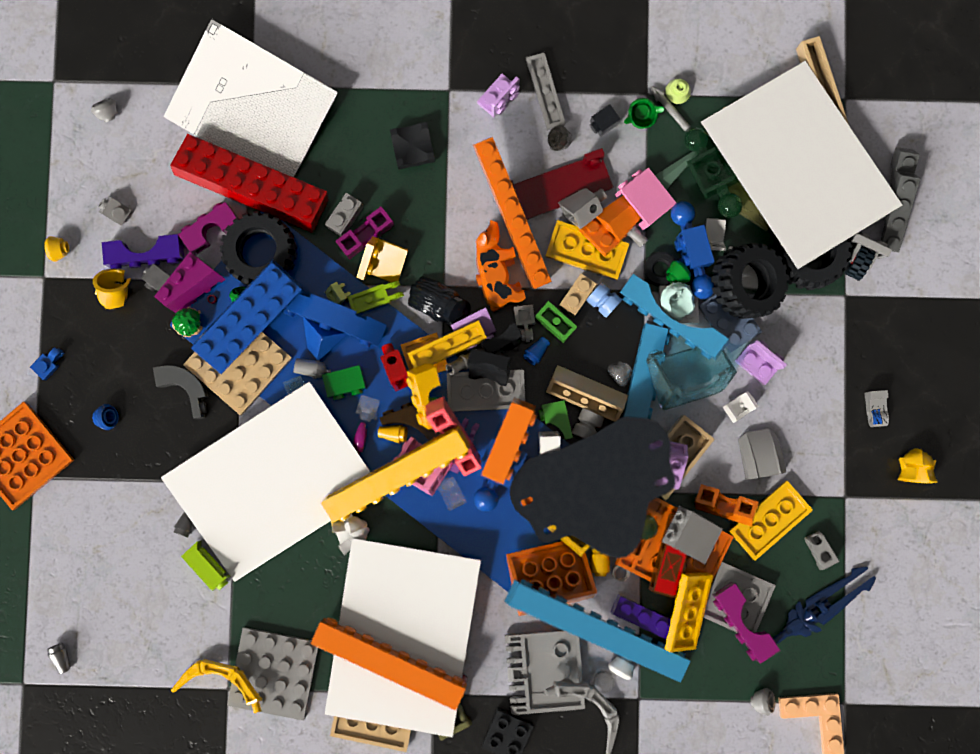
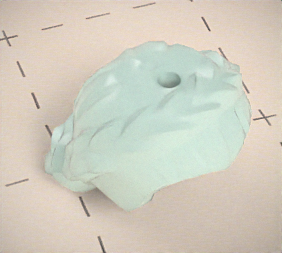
[660,282,695,321]

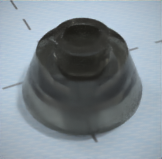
[548,125,572,151]

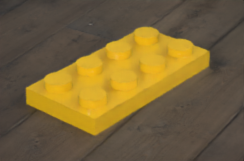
[545,220,630,280]
[728,481,813,561]
[665,573,713,652]

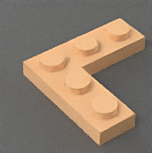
[778,693,844,754]

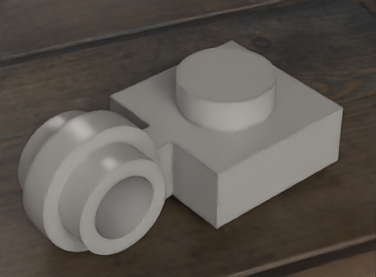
[513,304,535,342]

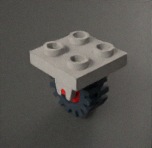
[844,232,892,281]

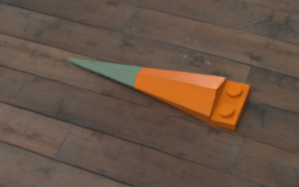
[579,146,703,257]

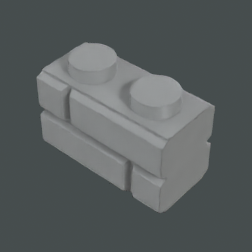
[325,193,364,237]

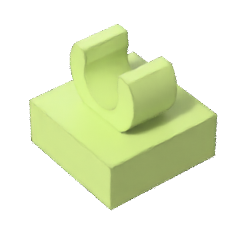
[325,282,351,305]

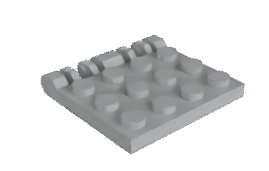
[505,630,585,715]

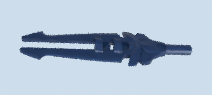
[772,566,876,645]

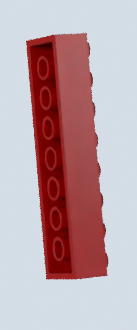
[170,133,328,233]

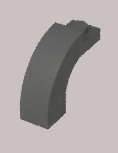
[153,366,210,419]

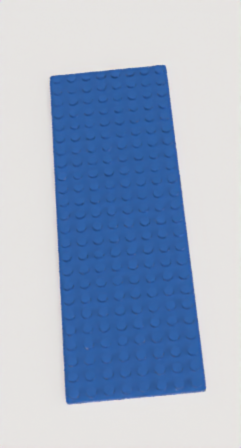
[170,211,570,592]

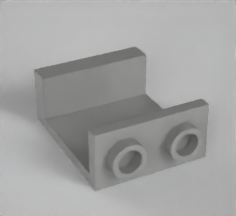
[662,506,723,564]

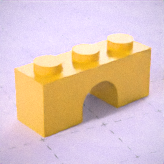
[407,363,440,429]

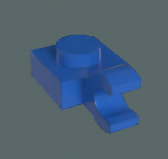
[30,347,64,380]

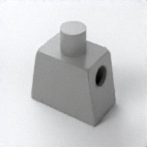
[558,188,607,229]

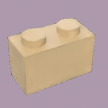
[558,274,597,318]

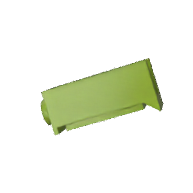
[181,540,230,591]

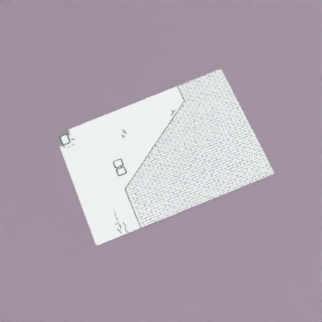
[164,20,337,177]

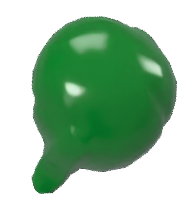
[624,98,665,129]

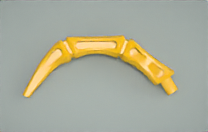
[171,659,262,714]

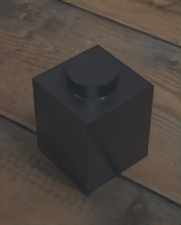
[590,104,621,137]

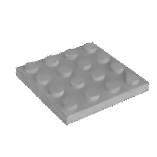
[227,627,319,720]

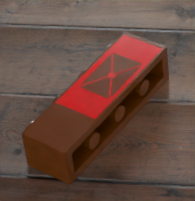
[648,514,689,598]

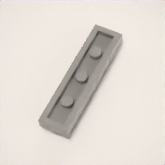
[526,53,566,131]

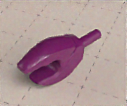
[353,422,367,455]

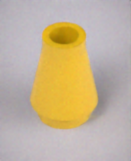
[378,425,408,444]

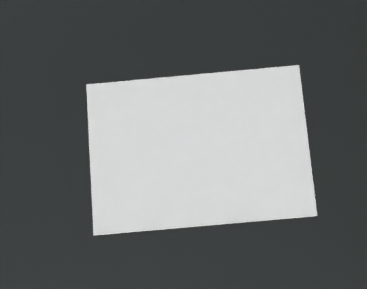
[701,61,902,269]
[161,382,371,582]
[325,538,481,737]

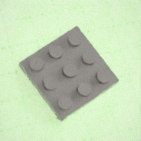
[703,562,776,632]

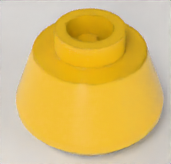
[45,236,69,262]

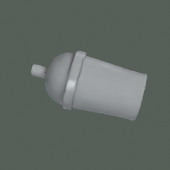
[294,358,331,379]

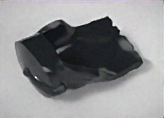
[408,276,471,326]

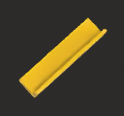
[407,320,487,368]

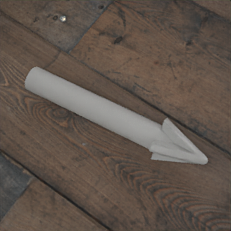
[651,86,691,131]

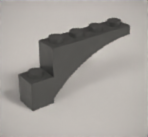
[880,147,921,252]

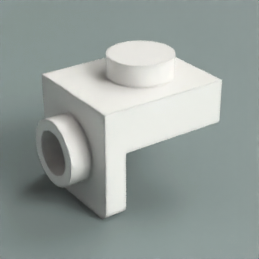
[723,391,758,423]

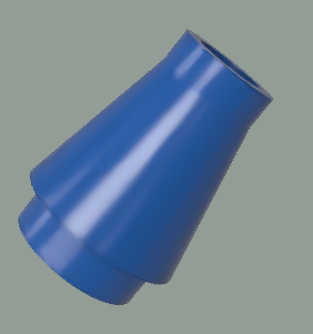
[523,337,550,365]

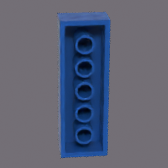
[191,259,302,374]

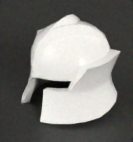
[331,513,369,556]

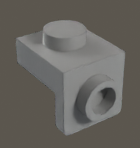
[99,197,131,226]

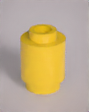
[590,549,610,577]

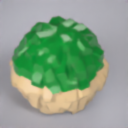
[172,307,203,337]

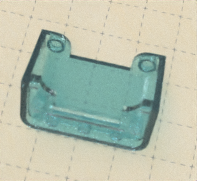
[646,347,737,410]

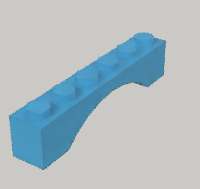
[620,274,730,360]

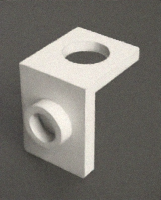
[705,218,726,251]

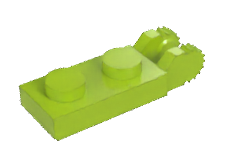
[348,281,404,314]

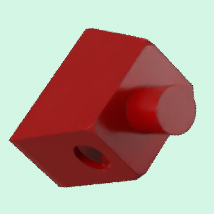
[380,343,408,391]

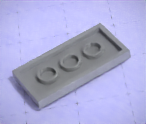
[447,370,525,412]

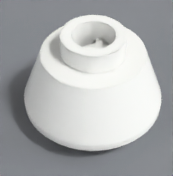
[609,656,634,680]

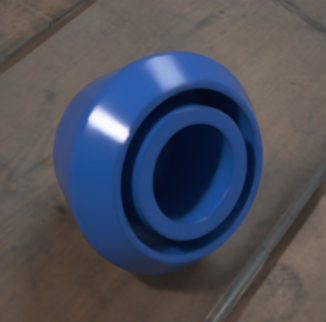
[92,404,118,430]

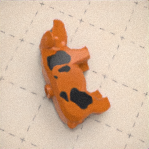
[476,220,526,311]

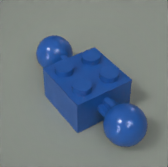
[671,201,714,299]
[474,425,530,512]

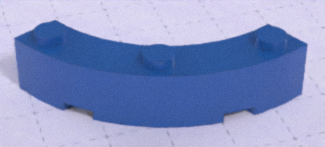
[283,291,387,347]

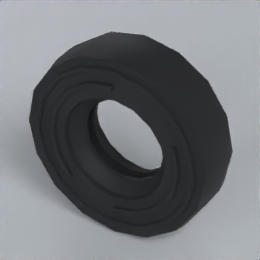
[644,252,676,286]

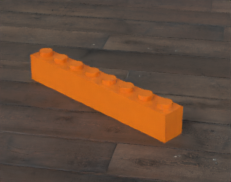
[473,137,552,289]
[311,618,467,711]

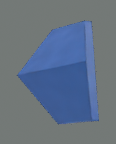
[303,317,347,360]

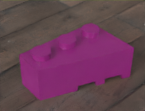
[154,252,226,313]

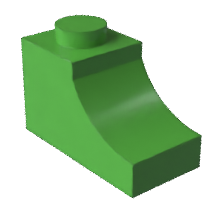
[538,400,573,440]

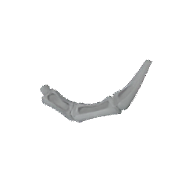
[545,681,620,754]

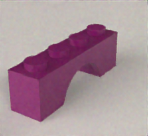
[712,582,780,664]

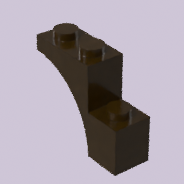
[379,402,441,441]

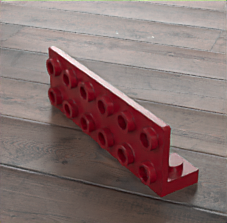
[511,148,613,220]

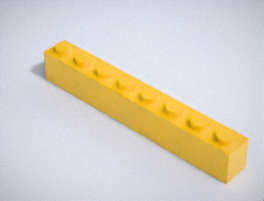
[321,425,471,523]

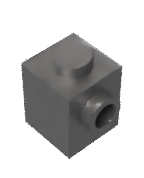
[141,263,170,292]

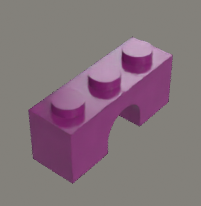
[178,202,238,256]
[335,207,395,260]

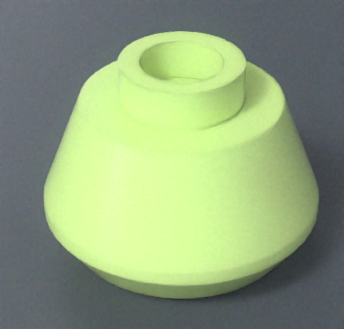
[665,79,691,104]

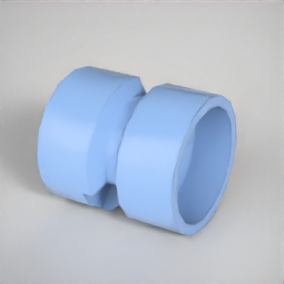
[586,282,622,318]

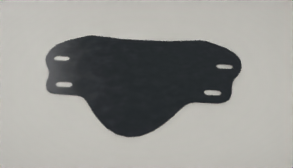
[510,417,676,558]

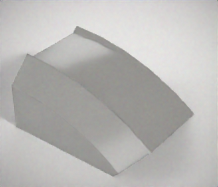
[738,428,787,479]

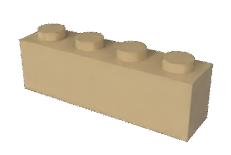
[546,365,628,422]

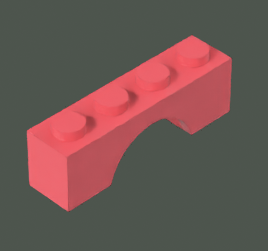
[426,397,481,476]

